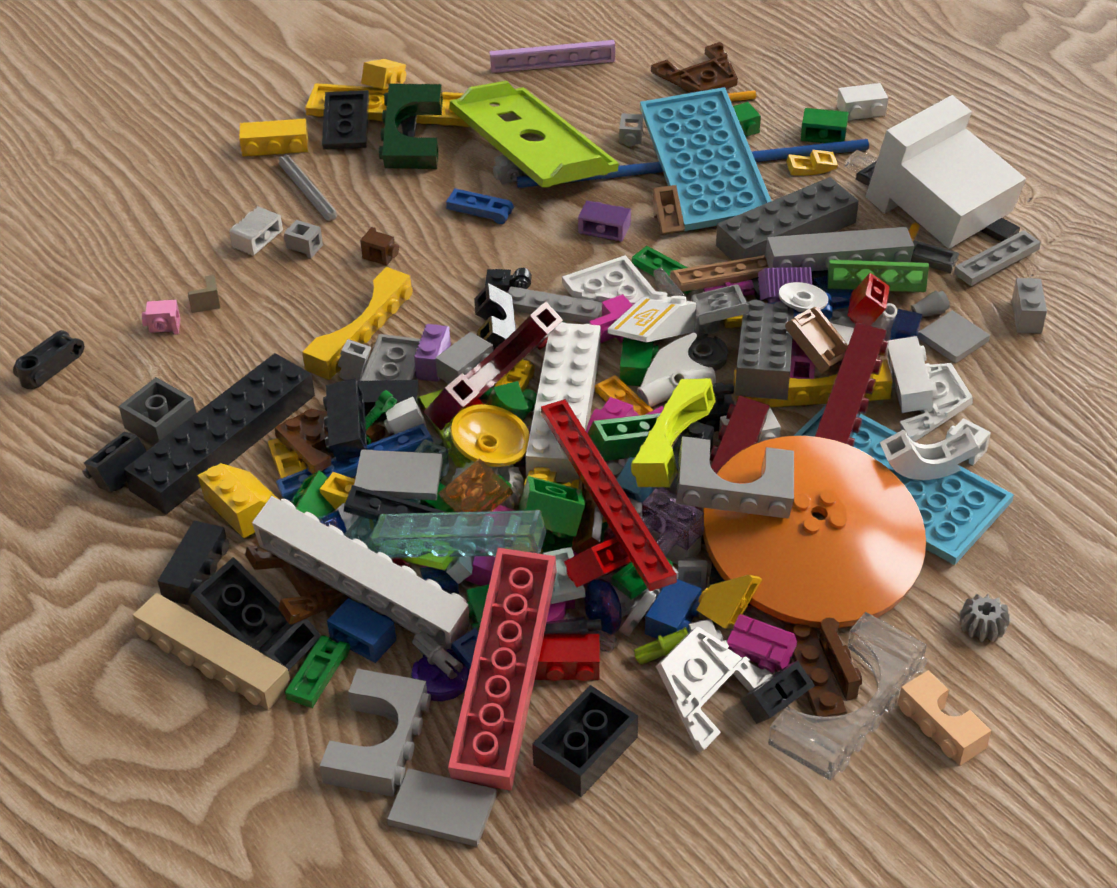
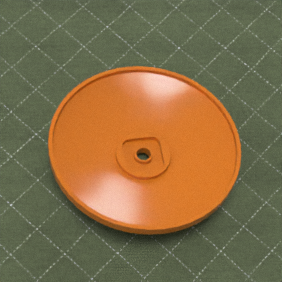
[702,436,926,628]

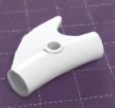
[637,333,716,407]

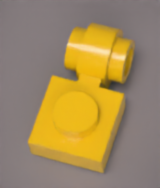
[495,360,535,392]

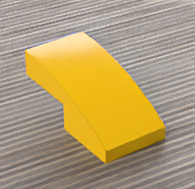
[786,150,838,176]
[268,438,306,479]

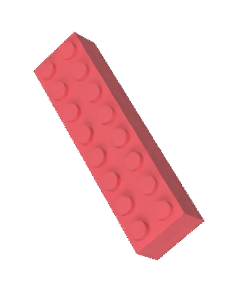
[448,548,557,791]

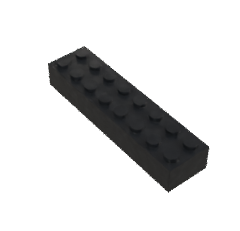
[124,353,315,515]

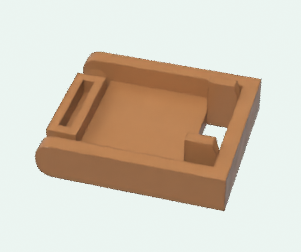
[785,307,848,374]

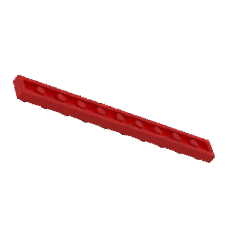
[541,399,677,591]

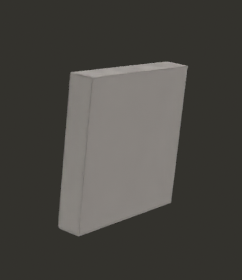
[918,310,990,364]

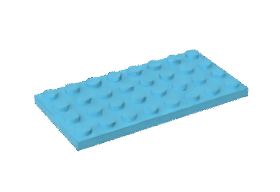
[640,87,771,231]
[794,404,1014,565]

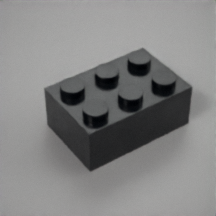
[532,685,638,797]

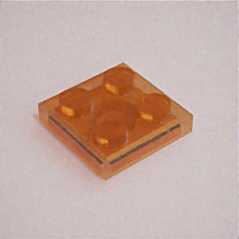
[438,458,513,529]

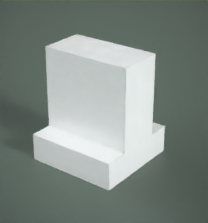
[866,95,1026,249]

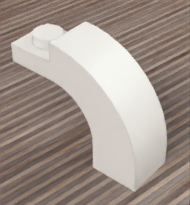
[880,427,981,480]

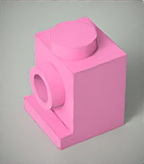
[142,300,180,334]

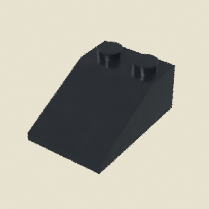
[188,557,287,651]

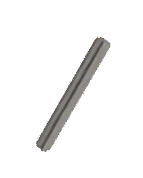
[278,154,337,221]

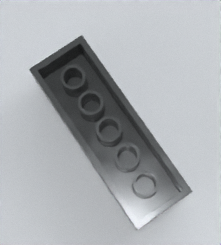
[716,177,859,261]
[735,300,794,400]

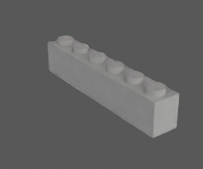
[765,227,914,271]

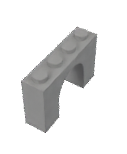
[676,436,794,519]
[320,669,431,797]

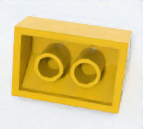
[197,463,278,538]

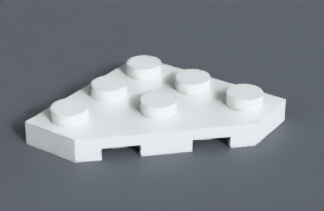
[562,255,656,306]

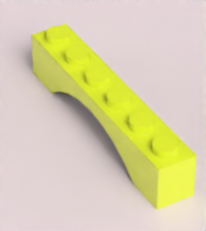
[631,378,716,487]

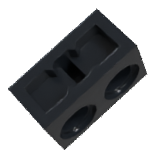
[740,661,815,724]

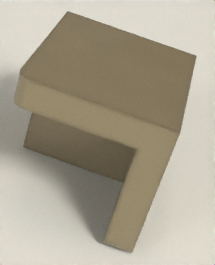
[188,275,221,313]

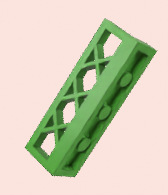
[827,260,929,292]

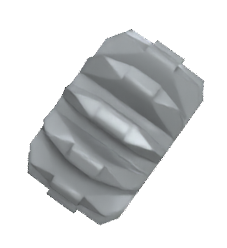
[959,594,1010,643]

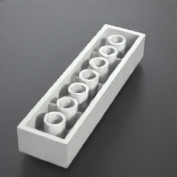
[526,322,600,483]
[252,496,470,650]

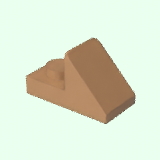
[653,185,685,235]

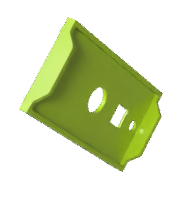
[449,81,619,188]

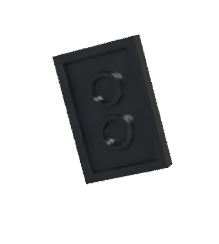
[322,90,369,150]

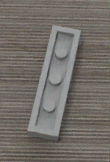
[954,230,1041,286]
[508,287,602,324]

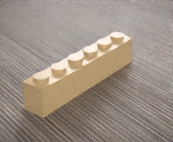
[133,593,291,710]

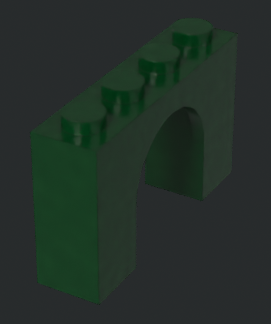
[379,84,443,169]

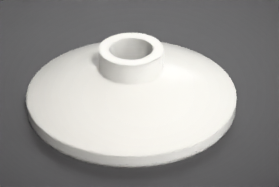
[779,282,828,312]

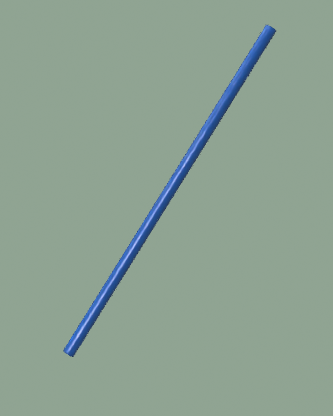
[517,139,869,188]

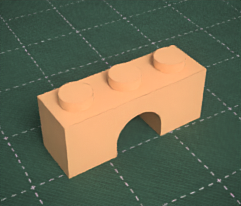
[898,670,991,766]

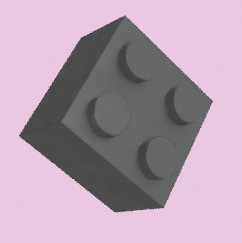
[119,377,196,445]

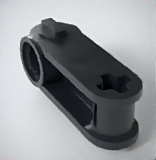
[13,330,85,389]

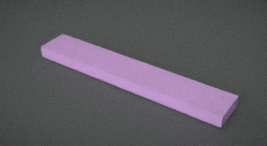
[490,40,615,73]

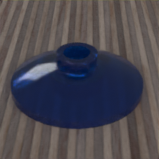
[584,579,622,636]

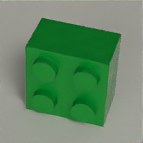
[519,476,585,538]

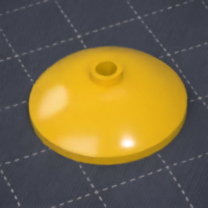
[450,404,530,467]

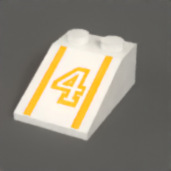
[608,292,696,342]

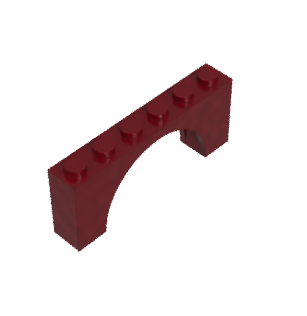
[424,302,563,431]

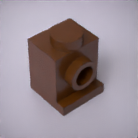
[360,227,399,266]

